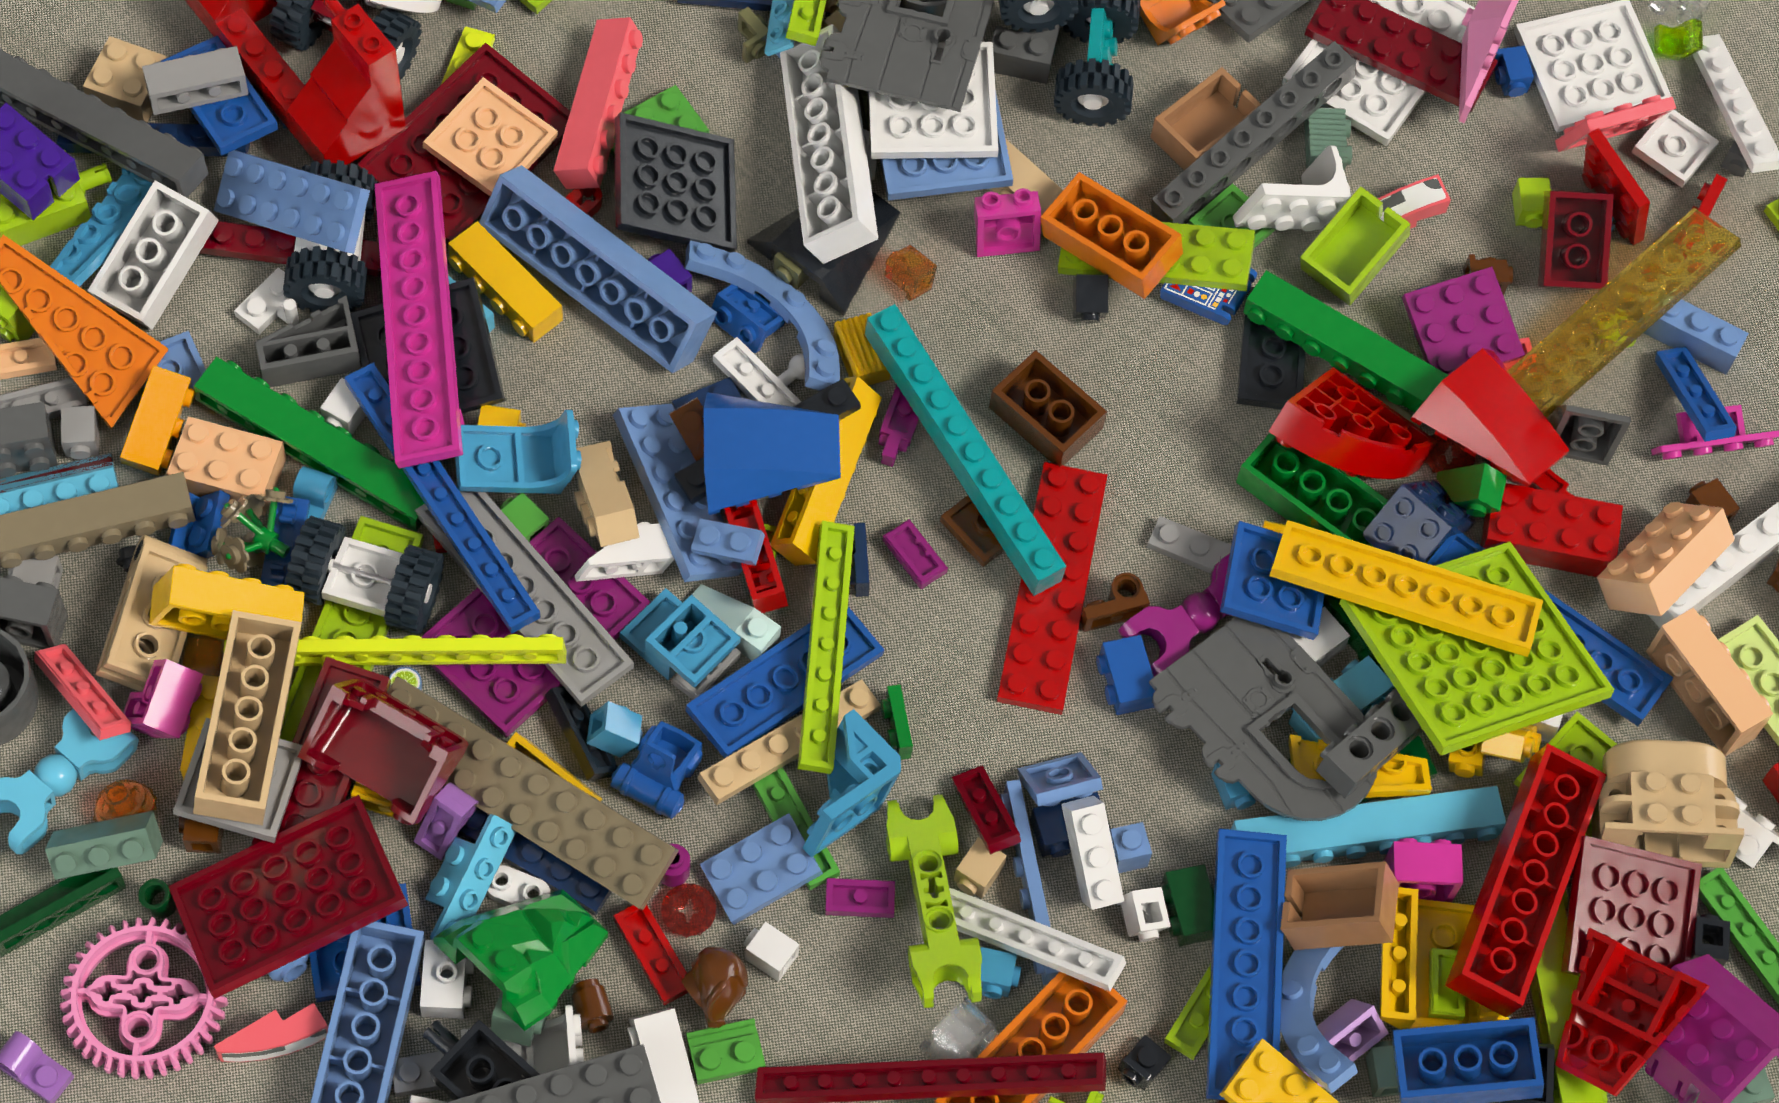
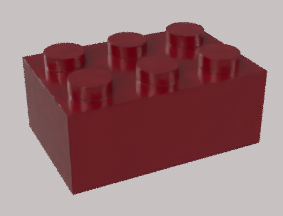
[1538,191,1614,289]

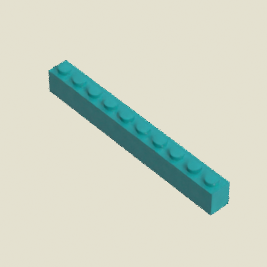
[864,304,1066,596]

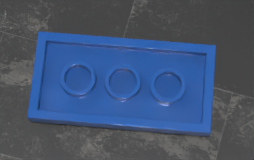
[161,35,278,156]

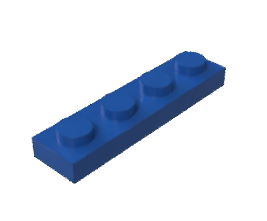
[1655,346,1737,442]

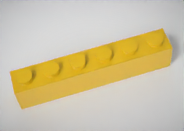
[770,376,882,566]

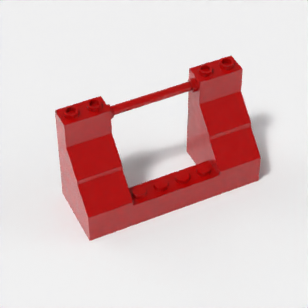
[185,0,406,165]

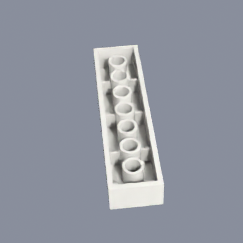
[780,24,878,264]

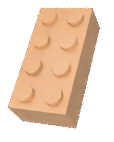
[1597,502,1735,616]
[1646,607,1773,756]

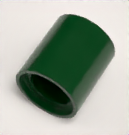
[138,879,177,918]

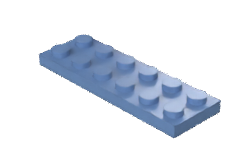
[214,150,370,254]
[613,404,743,582]

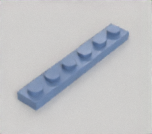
[1000,779,1060,985]

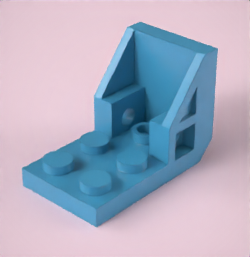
[802,709,901,858]

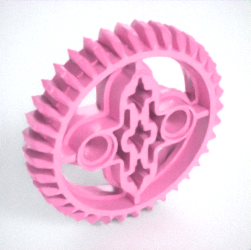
[60,917,228,1080]

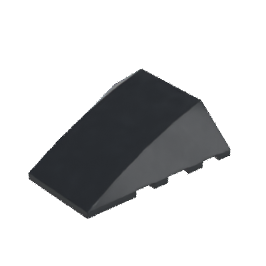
[747,191,900,316]

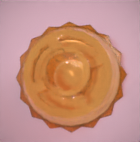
[93,779,157,822]

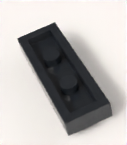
[545,686,618,781]

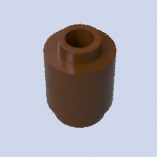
[571,978,614,1033]

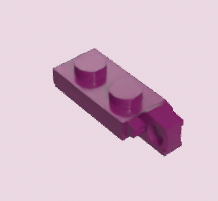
[878,384,919,467]

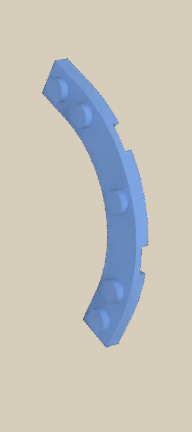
[685,241,840,391]
[1280,946,1358,1094]

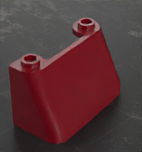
[297,679,469,825]

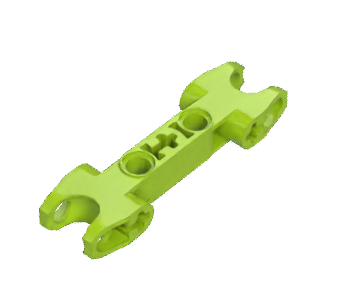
[886,795,982,1008]

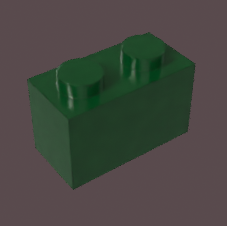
[1158,864,1214,947]

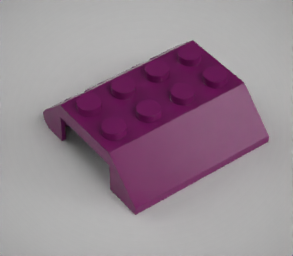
[1644,954,1779,1103]

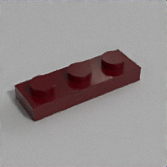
[951,765,1021,854]

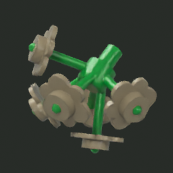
[211,487,294,573]

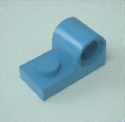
[293,466,338,519]

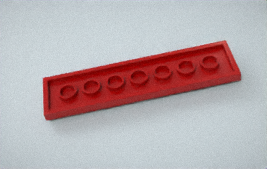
[996,462,1108,715]

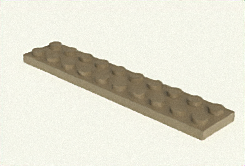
[387,676,679,910]

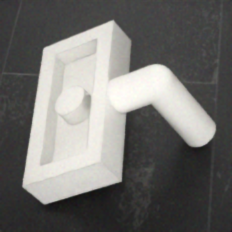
[234,267,299,335]

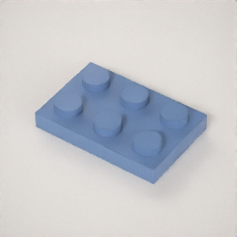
[700,813,823,925]

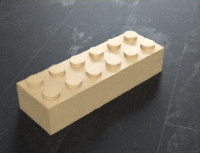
[193,610,302,826]

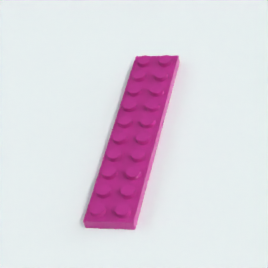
[375,171,463,468]

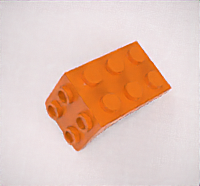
[1139,0,1226,45]

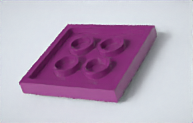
[1401,267,1525,375]

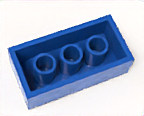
[1393,1017,1544,1103]

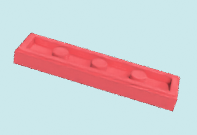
[34,644,131,740]

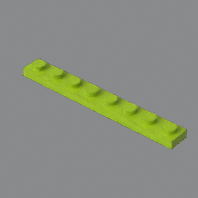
[798,520,855,774]

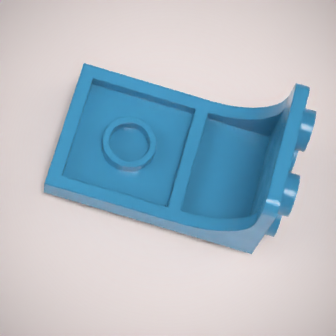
[455,410,582,494]

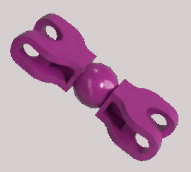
[1118,553,1235,677]

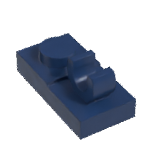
[850,523,870,597]

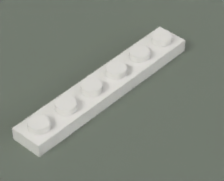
[1689,34,1779,173]
[949,888,1126,992]

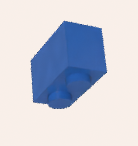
[1096,635,1155,715]

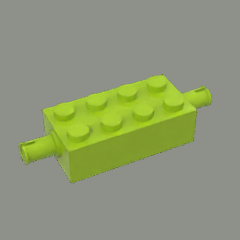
[0,150,112,246]

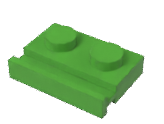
[686,1018,766,1085]

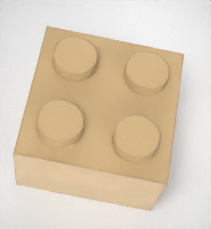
[82,36,168,122]

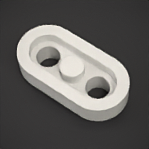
[487,865,551,906]

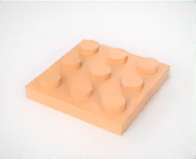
[423,77,558,196]

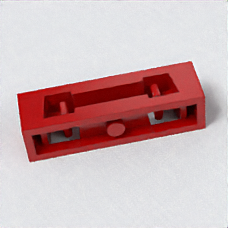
[724,499,788,613]

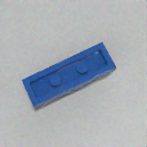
[260,496,310,586]

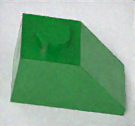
[1436,463,1507,517]

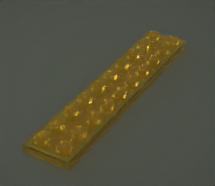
[1509,208,1742,418]

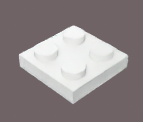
[1632,110,1719,188]

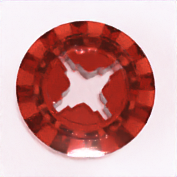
[1425,434,1476,474]
[661,883,716,938]

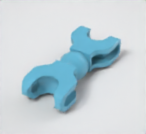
[0,709,139,855]

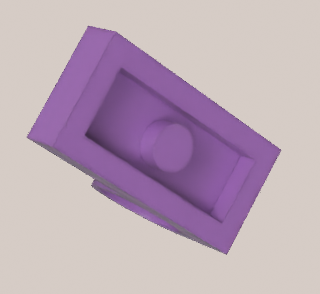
[413,782,479,860]
[0,1031,74,1103]

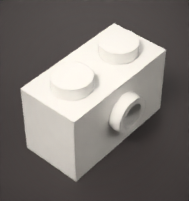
[420,940,474,1019]

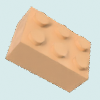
[166,416,287,516]

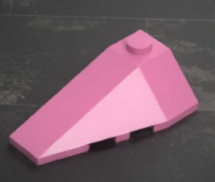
[1459,0,1519,123]

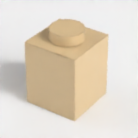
[954,837,1007,899]

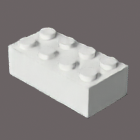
[87,180,219,330]

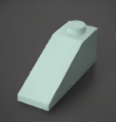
[692,584,781,661]

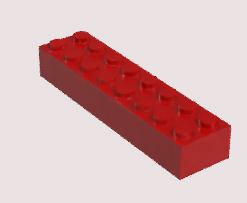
[1445,743,1607,1018]

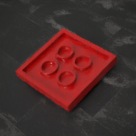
[1582,128,1650,246]

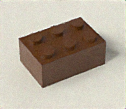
[989,350,1107,466]

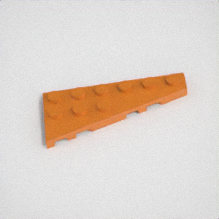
[0,234,169,429]

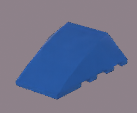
[704,392,841,515]

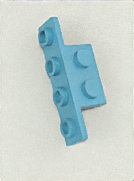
[425,814,516,940]

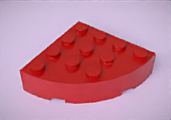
[1268,367,1438,479]

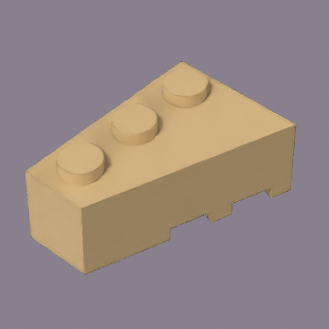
[574,441,640,547]

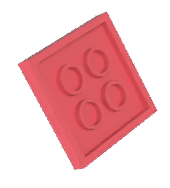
[1555,95,1676,152]

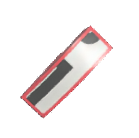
[1378,174,1451,229]
[214,1003,328,1062]

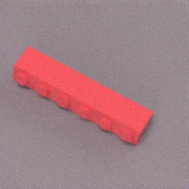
[553,17,643,189]

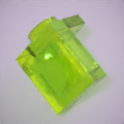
[1654,18,1703,61]

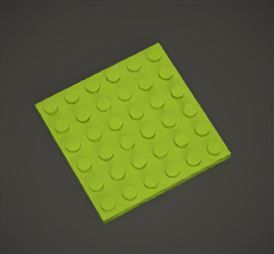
[1339,542,1615,756]

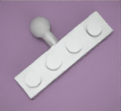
[712,337,805,407]

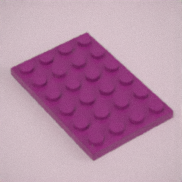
[421,516,651,738]

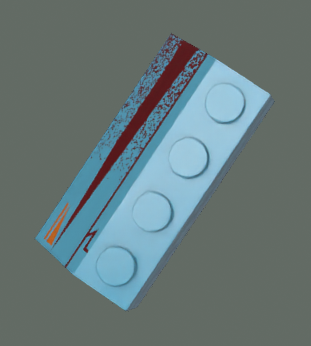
[0,453,119,515]

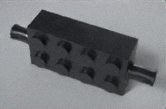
[423,1020,540,1100]

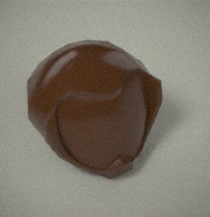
[682,946,748,1029]

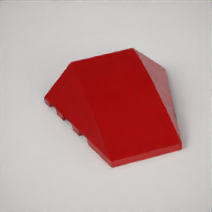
[1410,348,1570,487]
[1555,928,1710,1097]

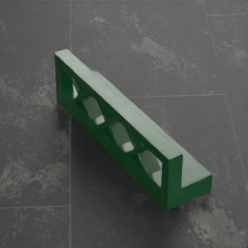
[0,867,126,957]

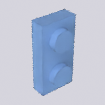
[691,518,765,566]

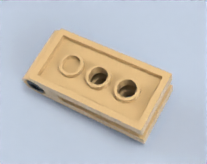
[95,534,208,692]

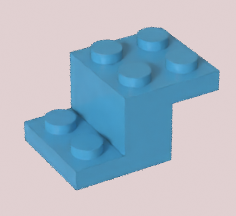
[620,588,741,688]

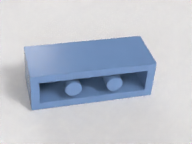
[1641,290,1749,375]

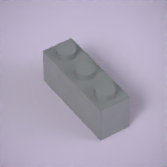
[142,46,248,115]

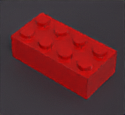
[1481,483,1623,577]

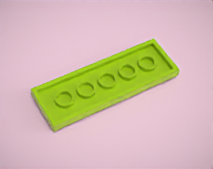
[1057,222,1255,291]

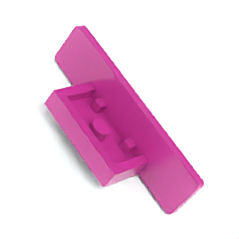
[1651,405,1779,460]

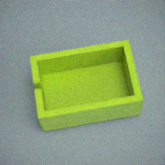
[1300,186,1410,306]

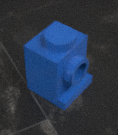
[1494,46,1534,97]

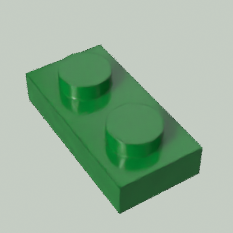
[881,684,913,760]

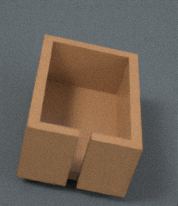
[1150,67,1261,170]
[1280,861,1399,950]

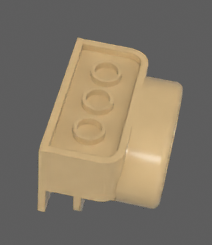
[1591,739,1744,868]

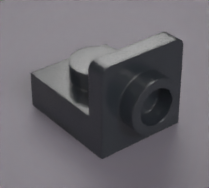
[1118,1035,1172,1091]

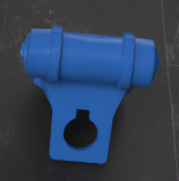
[610,721,702,819]

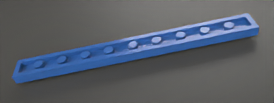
[344,363,541,634]

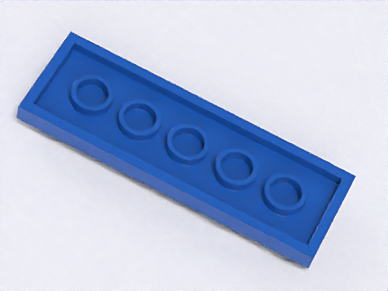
[685,607,885,759]

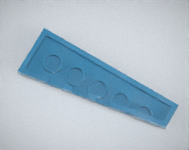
[50,168,153,287]

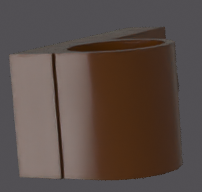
[1080,572,1150,632]

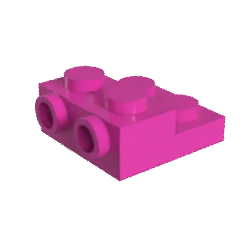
[974,188,1041,257]

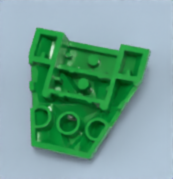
[433,889,608,1031]

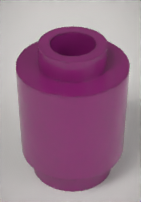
[660,844,690,887]

